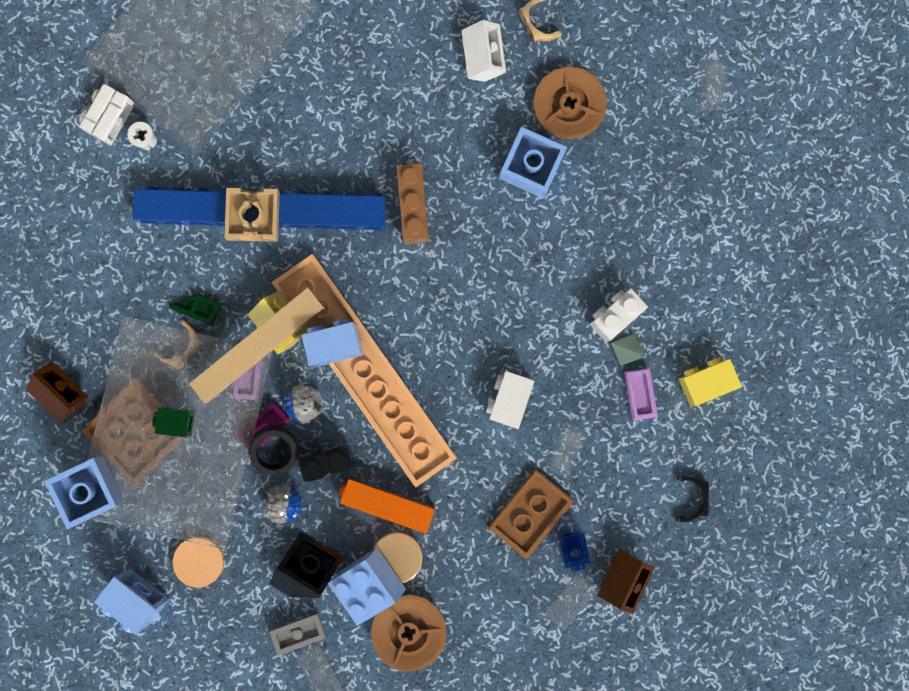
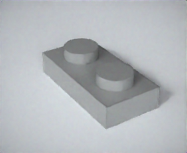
[269,612,327,656]

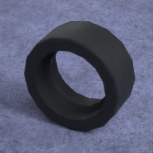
[249,425,298,476]

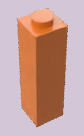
[338,477,435,534]

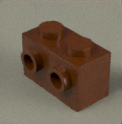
[26,361,88,424]
[597,550,655,614]

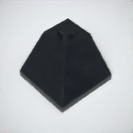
[269,532,343,598]

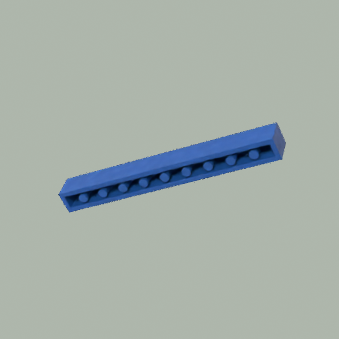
[132,186,387,231]

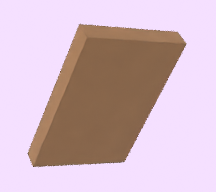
[488,469,574,559]

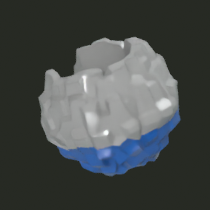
[282,384,323,424]
[264,483,303,524]

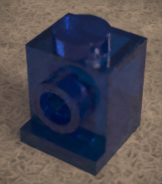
[557,530,590,571]

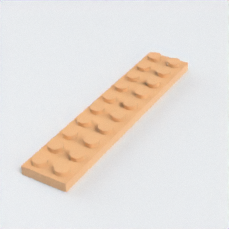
[271,254,457,488]

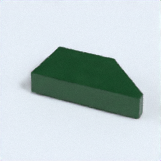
[168,293,222,326]

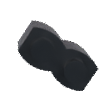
[298,445,355,482]

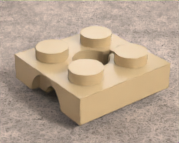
[225,188,280,242]

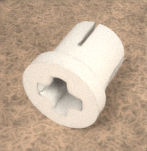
[127,122,157,150]

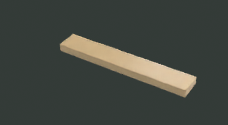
[189,287,325,404]

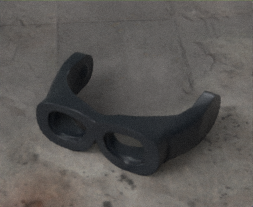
[676,476,709,523]

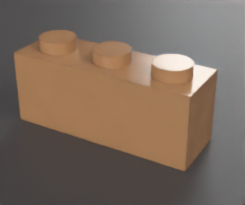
[397,163,429,245]

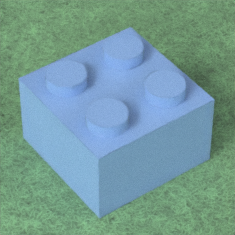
[499,127,567,199]
[301,319,365,367]
[44,456,125,529]
[328,548,406,626]
[94,568,170,635]

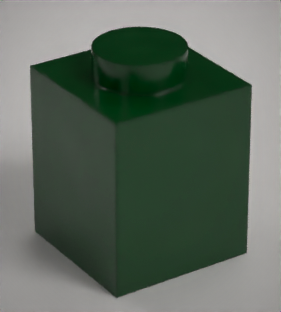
[152,407,195,437]

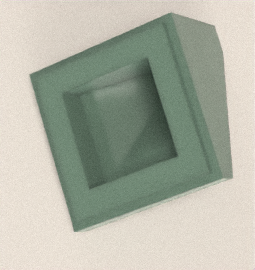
[611,334,646,366]

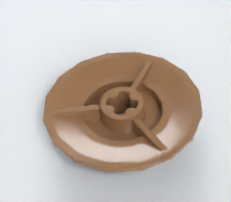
[533,66,607,140]
[370,594,447,672]

